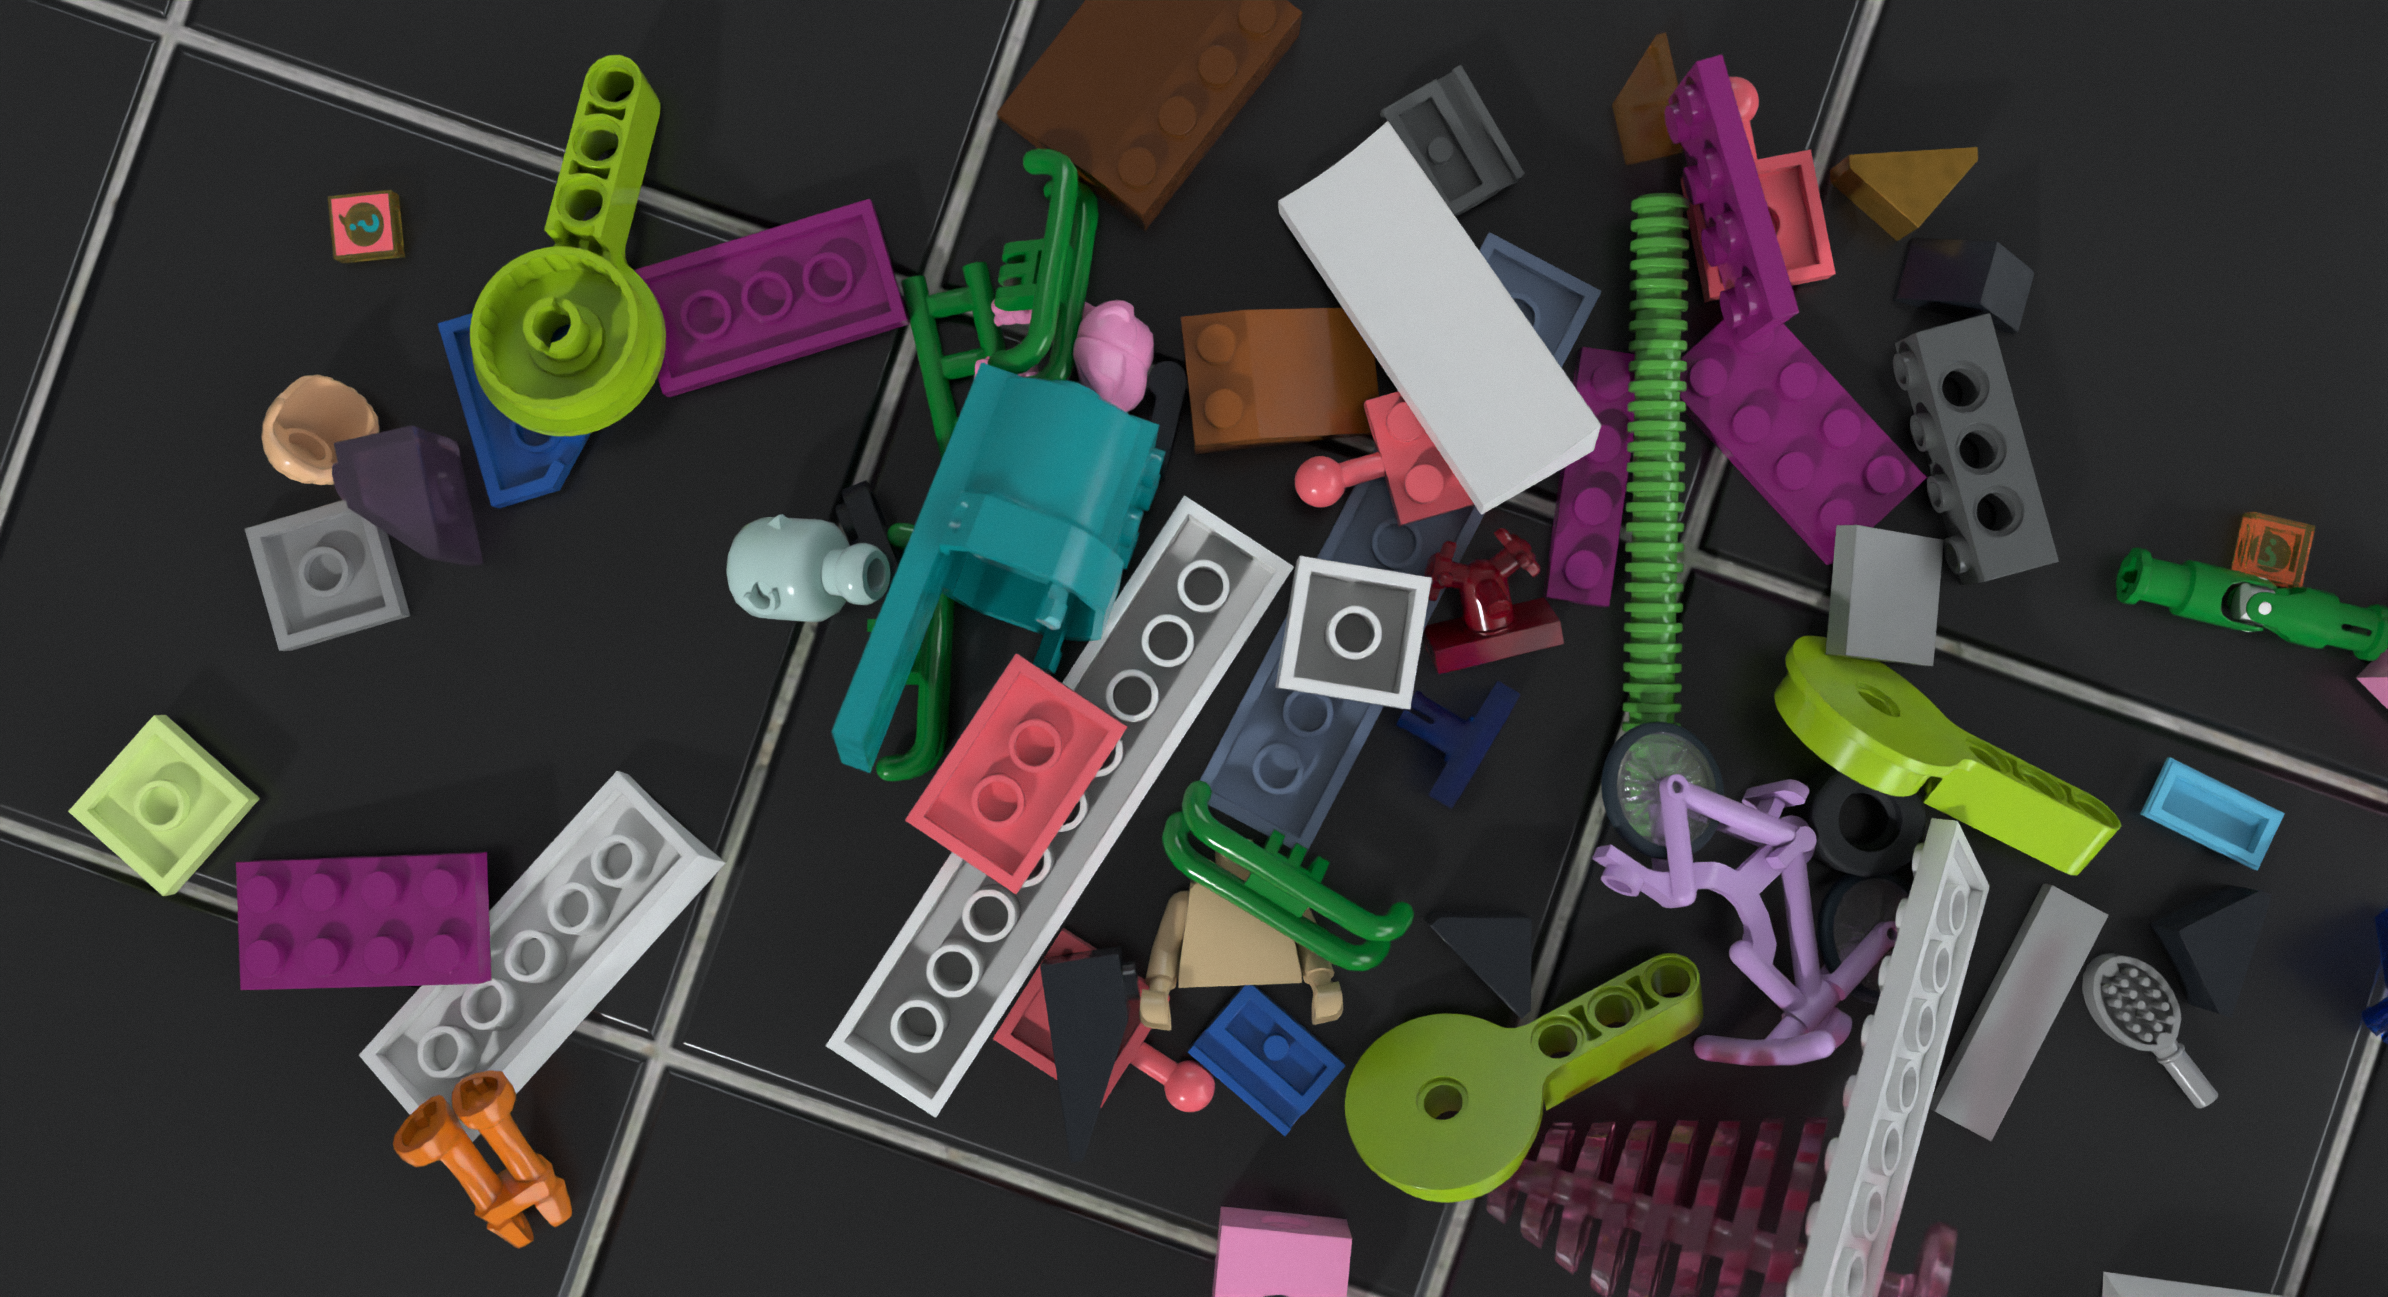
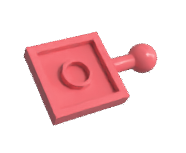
[1680,77,1836,302]
[1295,391,1474,527]
[993,928,1215,1112]

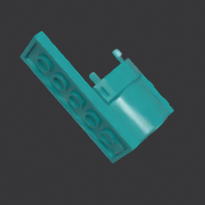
[832,362,1166,773]

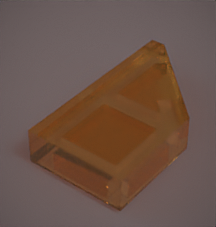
[1612,33,1683,165]

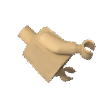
[1139,839,1343,1031]

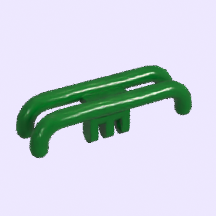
[988,148,1099,381]
[866,523,954,781]
[1162,780,1414,971]

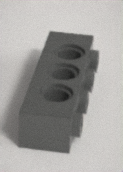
[1893,313,2059,585]

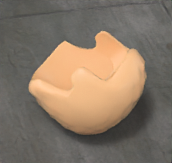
[261,374,380,485]

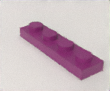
[1543,347,1635,607]

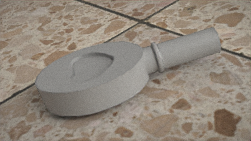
[2082,953,2218,1108]

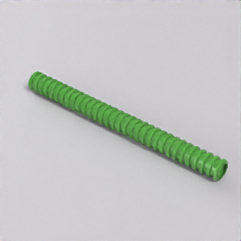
[1621,193,1690,837]

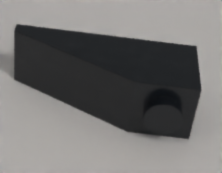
[1040,946,1140,1163]

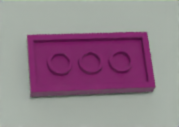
[1665,54,1799,343]
[634,199,910,397]
[1680,318,1927,565]
[236,852,492,990]

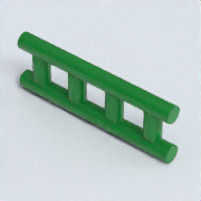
[901,262,1007,460]

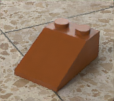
[1181,308,1379,454]

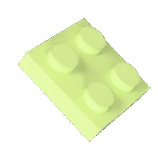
[68,715,260,896]

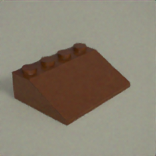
[996,0,1303,232]

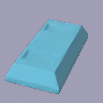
[2140,757,2285,871]

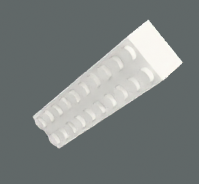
[826,495,1294,1118]

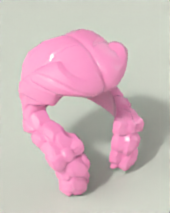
[974,299,1154,412]

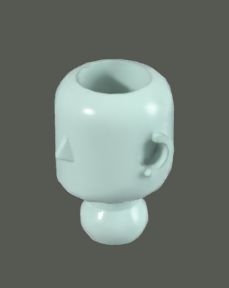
[726,514,890,622]

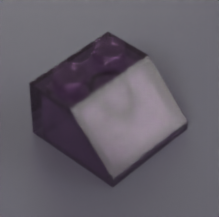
[332,426,483,566]

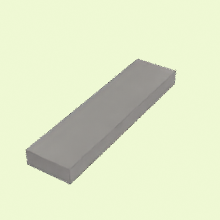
[1929,883,2109,1141]

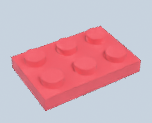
[905,653,1128,894]

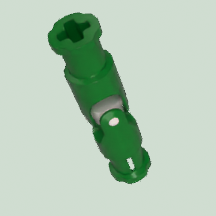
[2116,547,2388,661]

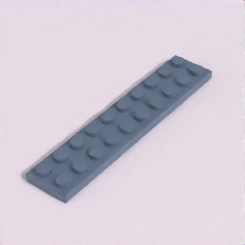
[1200,232,1602,855]

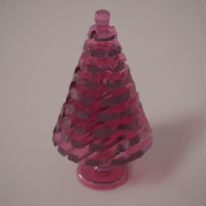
[1487,1117,1958,1297]

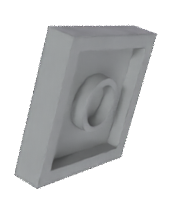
[245,493,411,651]
[1826,525,1944,666]

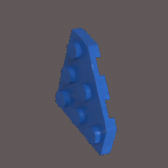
[437,313,591,508]

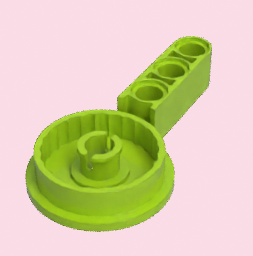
[470,55,666,436]
[1774,636,2122,875]
[1345,953,1703,1203]

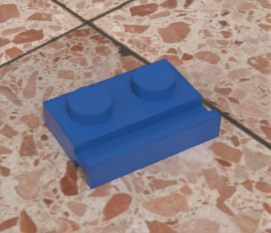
[1188,985,1346,1136]

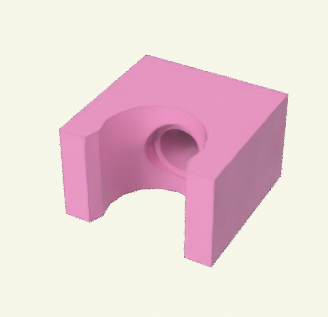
[1212,1206,1352,1297]

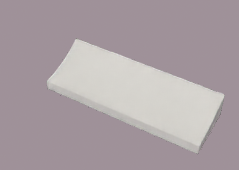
[1278,121,1601,515]
[359,771,725,1142]

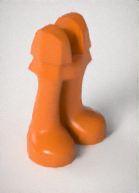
[393,1070,572,1249]

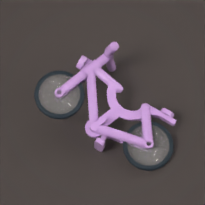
[1592,722,1912,1066]

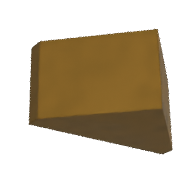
[1830,147,1978,241]

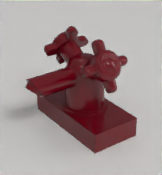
[1423,528,1564,674]

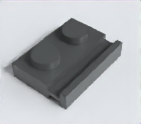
[1379,65,1525,217]

